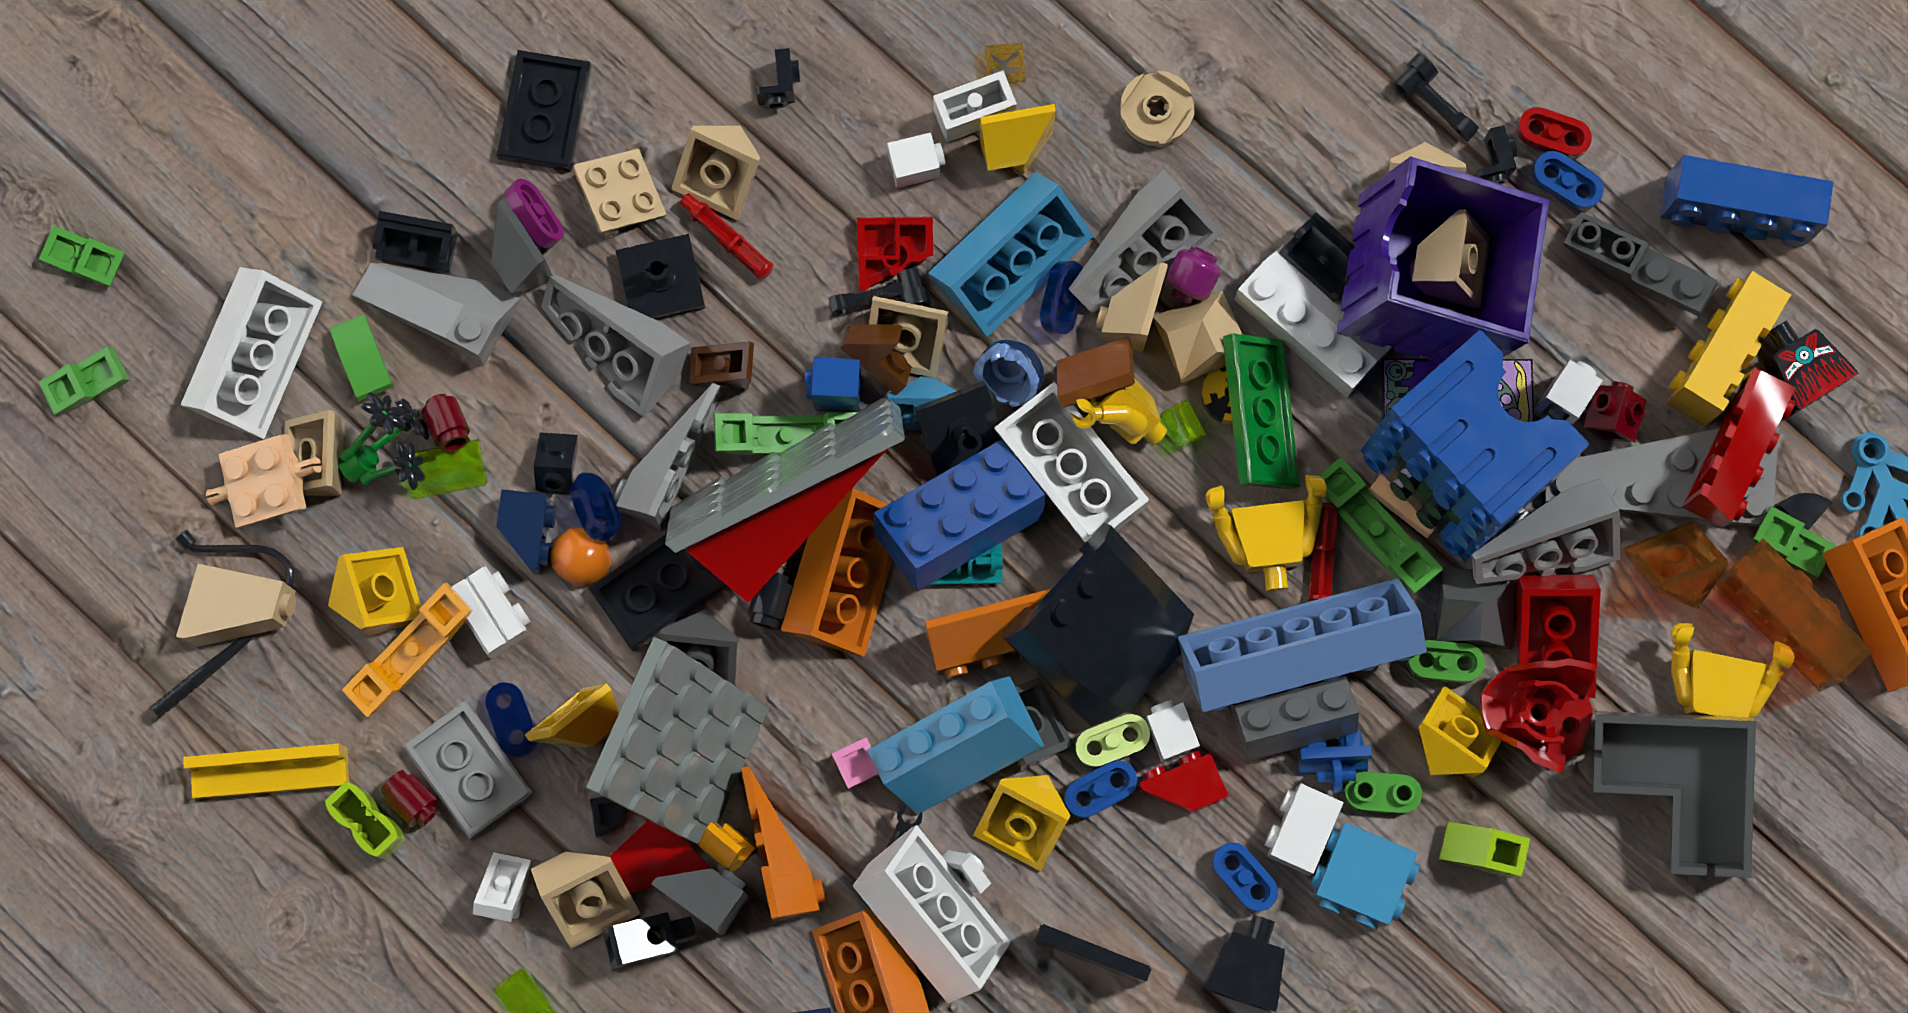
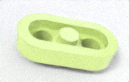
[1075,714,1150,768]

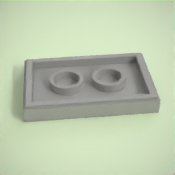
[403,700,534,840]

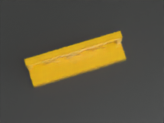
[183,743,349,799]

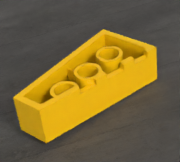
[1667,271,1791,426]

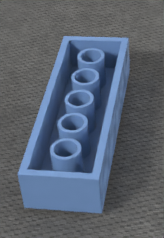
[1178,578,1427,712]

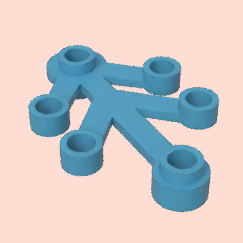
[1839,432,1908,537]

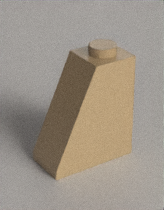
[176,564,296,647]

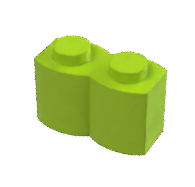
[325,782,405,860]

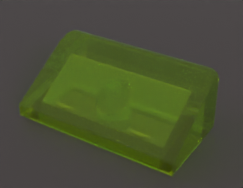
[407,439,487,499]
[494,967,558,1013]

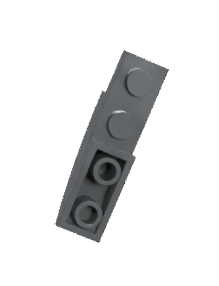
[1563,212,1718,317]

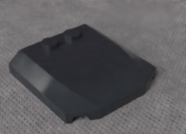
[1000,522,1194,726]

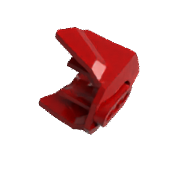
[1480,658,1598,773]

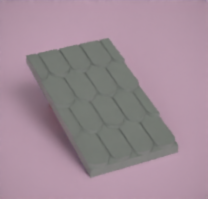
[665,398,905,603]
[586,637,769,846]

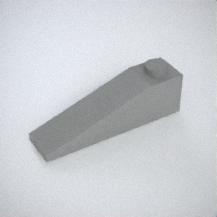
[1069,169,1223,314]
[353,263,521,365]
[541,275,690,416]
[614,383,722,530]
[1472,479,1620,584]

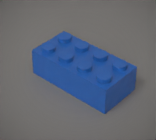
[1660,155,1834,247]
[874,440,1045,591]

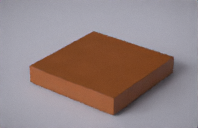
[1057,337,1135,408]

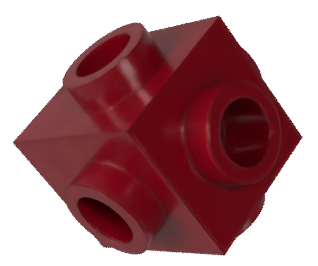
[1584,381,1647,443]

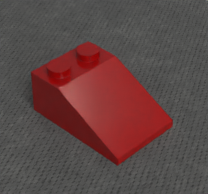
[1516,574,1601,698]

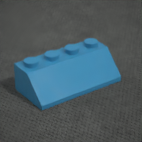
[929,172,1094,337]
[867,676,1044,814]

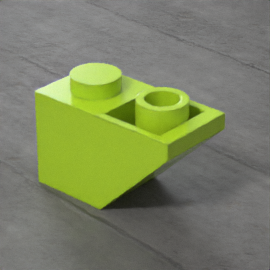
[1438,822,1531,879]

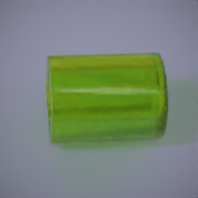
[1160,400,1206,450]

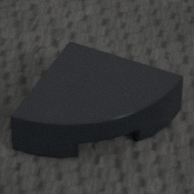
[1776,493,1833,530]
[590,797,628,838]

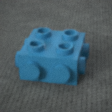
[1310,822,1420,930]

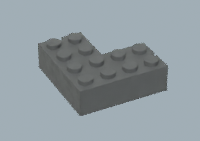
[1593,711,1756,878]

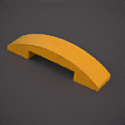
[342,583,473,718]
[699,822,758,872]

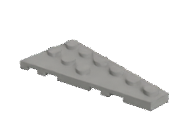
[1543,424,1779,528]

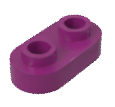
[505,179,564,248]

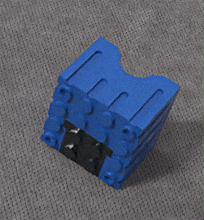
[1360,330,1589,562]

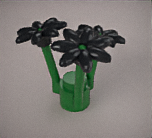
[338,393,429,490]

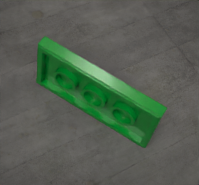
[1223,333,1300,489]

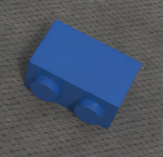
[805,357,861,412]

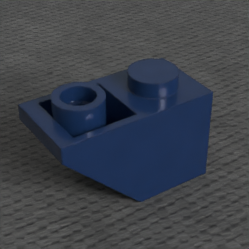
[496,489,556,575]

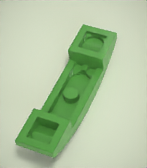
[713,412,858,456]
[1318,457,1443,595]

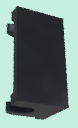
[373,211,458,273]
[1279,212,1355,303]

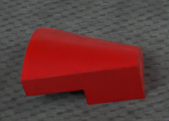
[856,216,933,290]
[609,820,710,894]

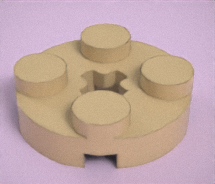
[1120,71,1194,148]

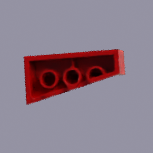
[1682,367,1796,528]

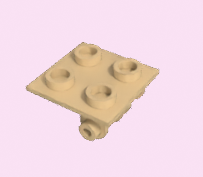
[572,149,667,238]

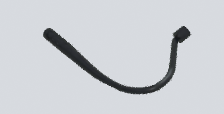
[150,530,294,718]

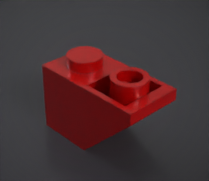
[1137,751,1229,814]

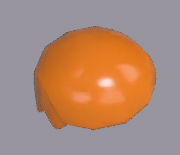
[549,527,612,588]

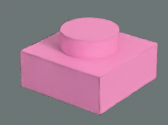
[832,737,879,790]

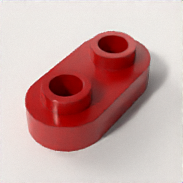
[1517,107,1592,159]

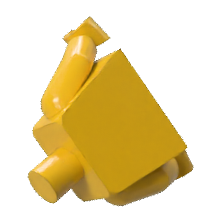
[1070,378,1167,445]
[1205,475,1327,592]
[1671,623,1795,718]

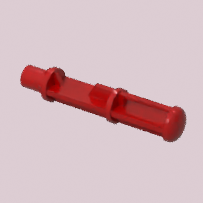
[679,193,774,280]
[1309,503,1339,602]

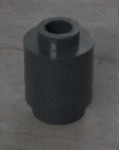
[748,573,793,630]

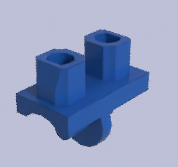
[1297,730,1372,793]

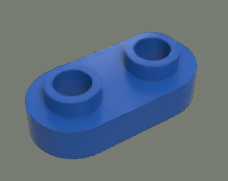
[1532,151,1604,211]
[1064,760,1137,819]
[1212,843,1278,912]

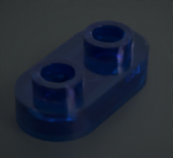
[1040,261,1083,334]
[569,472,622,541]
[485,682,538,758]

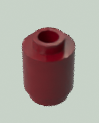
[421,394,470,453]
[381,770,438,827]

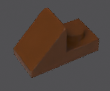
[840,324,912,395]
[689,341,754,390]

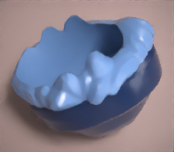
[973,340,1044,407]

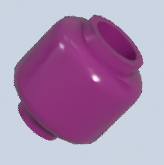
[1166,245,1221,304]

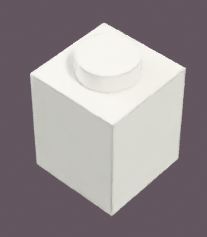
[887,133,945,188]
[1145,700,1200,763]

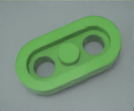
[1406,640,1485,683]
[1343,772,1422,814]

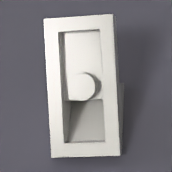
[473,852,531,922]

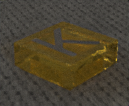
[985,43,1026,83]

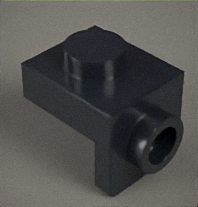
[756,48,800,109]
[1475,125,1517,185]
[533,432,578,493]

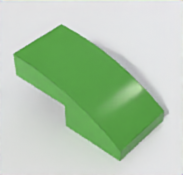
[39,225,125,287]
[329,314,394,401]
[38,346,130,415]
[1753,506,1835,580]

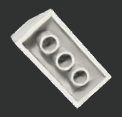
[1234,244,1392,398]
[181,267,322,439]
[994,382,1149,543]
[853,825,1010,1003]

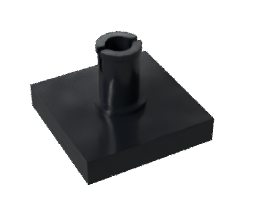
[616,234,706,320]
[913,381,1008,476]

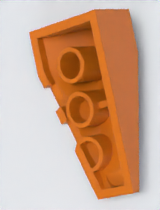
[741,766,826,922]

